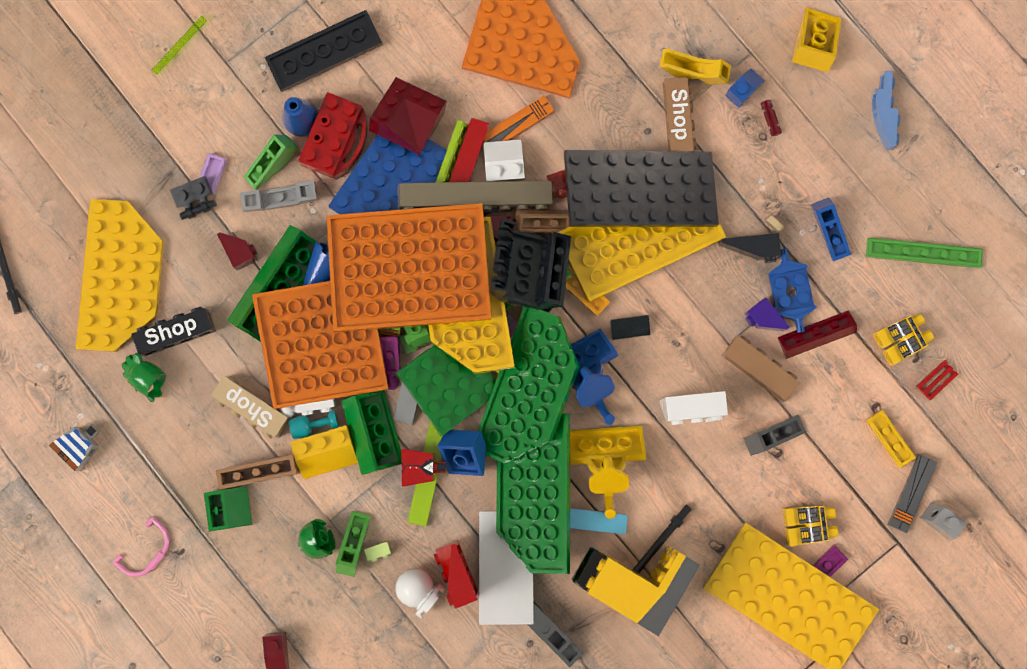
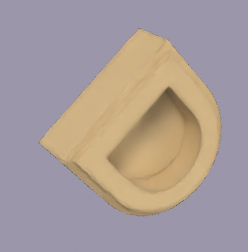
[764,215,784,233]

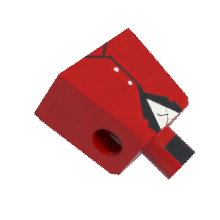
[401,449,446,487]

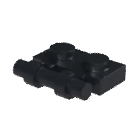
[170,176,217,220]

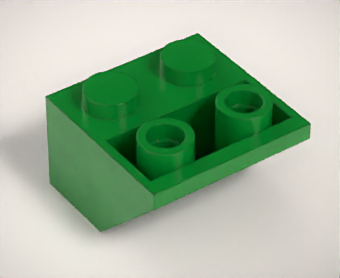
[204,486,253,532]

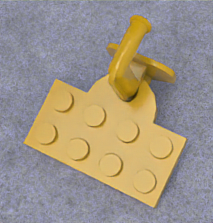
[570,426,646,519]

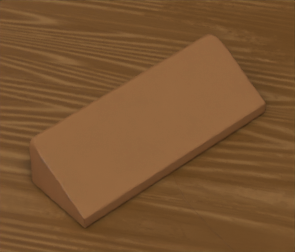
[515,210,569,233]

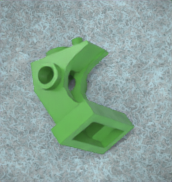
[399,325,432,355]

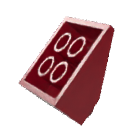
[369,77,447,155]

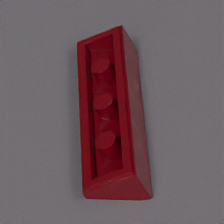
[778,310,857,359]

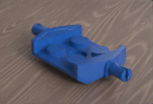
[768,248,817,333]

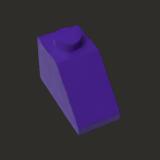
[744,297,789,331]

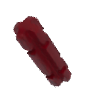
[761,100,782,136]

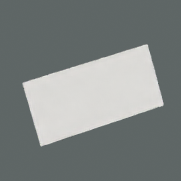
[479,511,533,625]

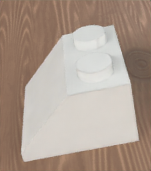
[484,140,525,181]

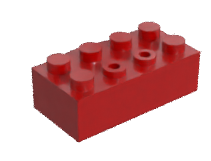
[298,92,368,180]

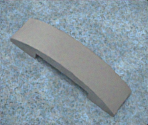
[240,180,317,212]

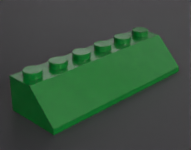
[227,225,316,342]

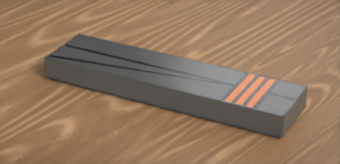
[887,454,938,533]

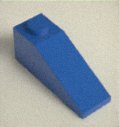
[811,197,851,261]

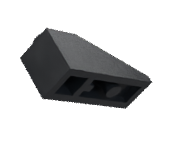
[719,233,782,263]

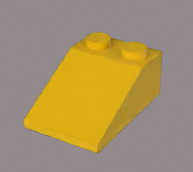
[792,7,841,73]

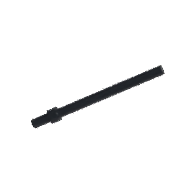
[0,240,22,314]
[632,504,692,574]

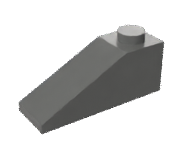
[743,415,806,456]

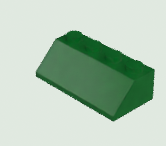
[341,390,402,475]

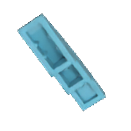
[570,508,628,535]

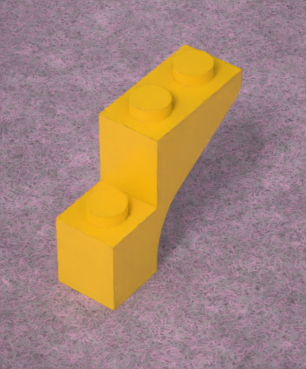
[660,49,731,85]

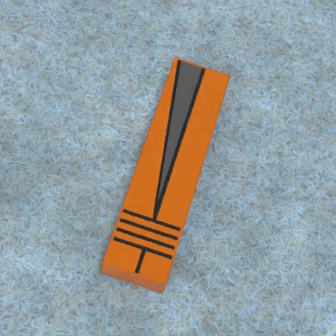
[484,95,554,143]

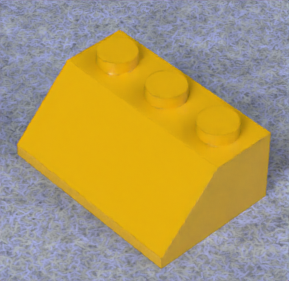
[290,425,358,479]

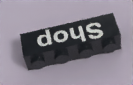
[132,307,216,357]

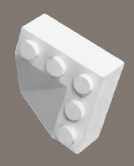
[659,391,728,425]

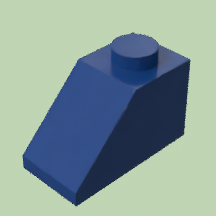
[725,69,764,108]

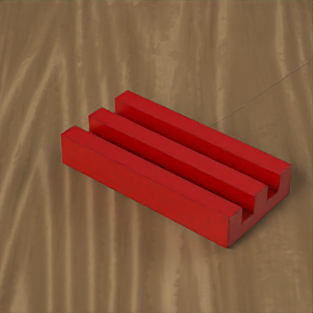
[916,360,958,400]

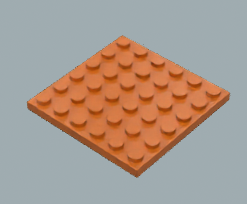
[252,281,389,409]

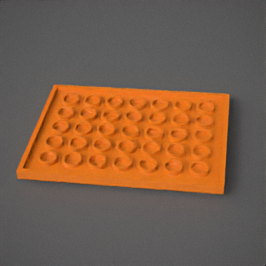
[327,203,491,332]

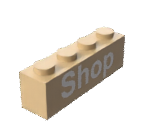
[211,376,291,438]

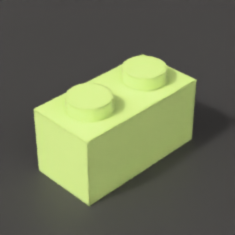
[364,541,392,562]

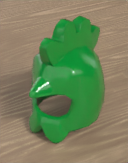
[122,353,166,402]

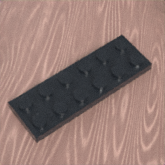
[264,10,383,92]

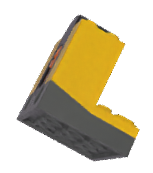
[571,546,700,637]

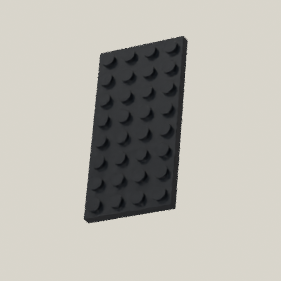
[564,150,719,227]

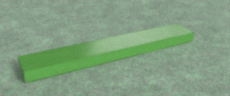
[866,238,983,268]

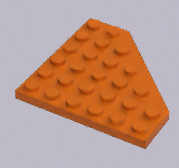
[462,0,580,98]

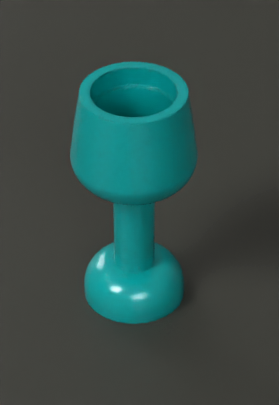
[289,410,339,439]

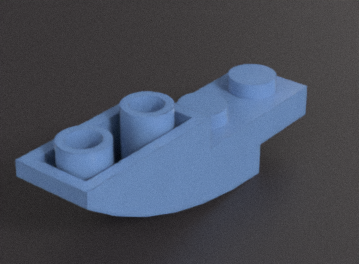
[872,71,901,150]

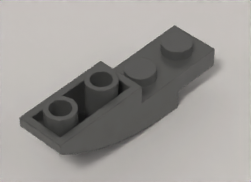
[527,603,583,667]

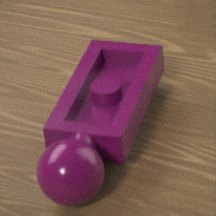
[379,335,401,390]

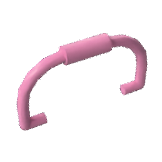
[113,517,170,577]

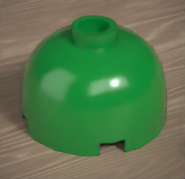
[298,519,336,559]

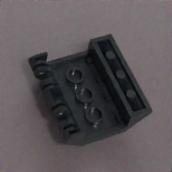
[490,220,571,310]

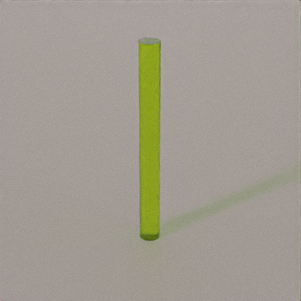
[151,15,207,75]

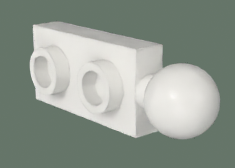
[280,398,337,418]

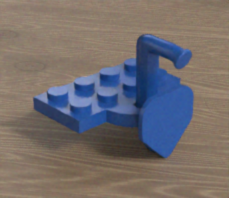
[571,328,618,425]

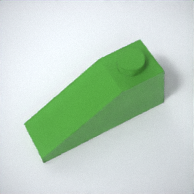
[244,134,299,190]
[336,511,371,577]

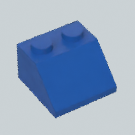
[438,430,486,476]

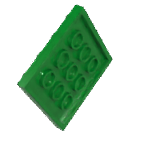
[396,344,496,436]

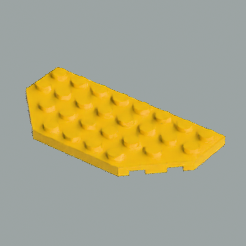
[76,199,164,352]
[428,217,515,374]

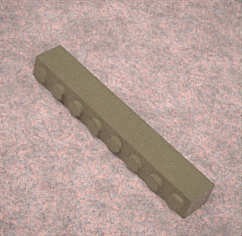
[397,181,553,212]

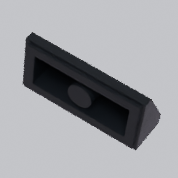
[610,315,650,340]

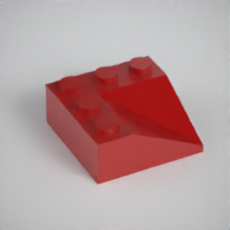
[434,540,479,609]

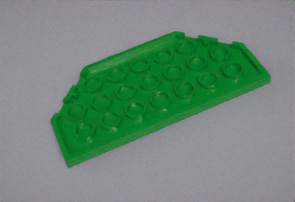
[478,307,580,463]
[496,414,570,574]

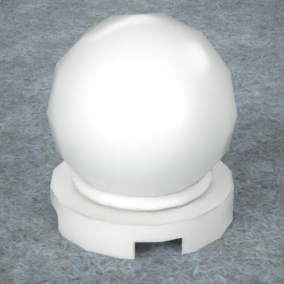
[395,568,446,619]

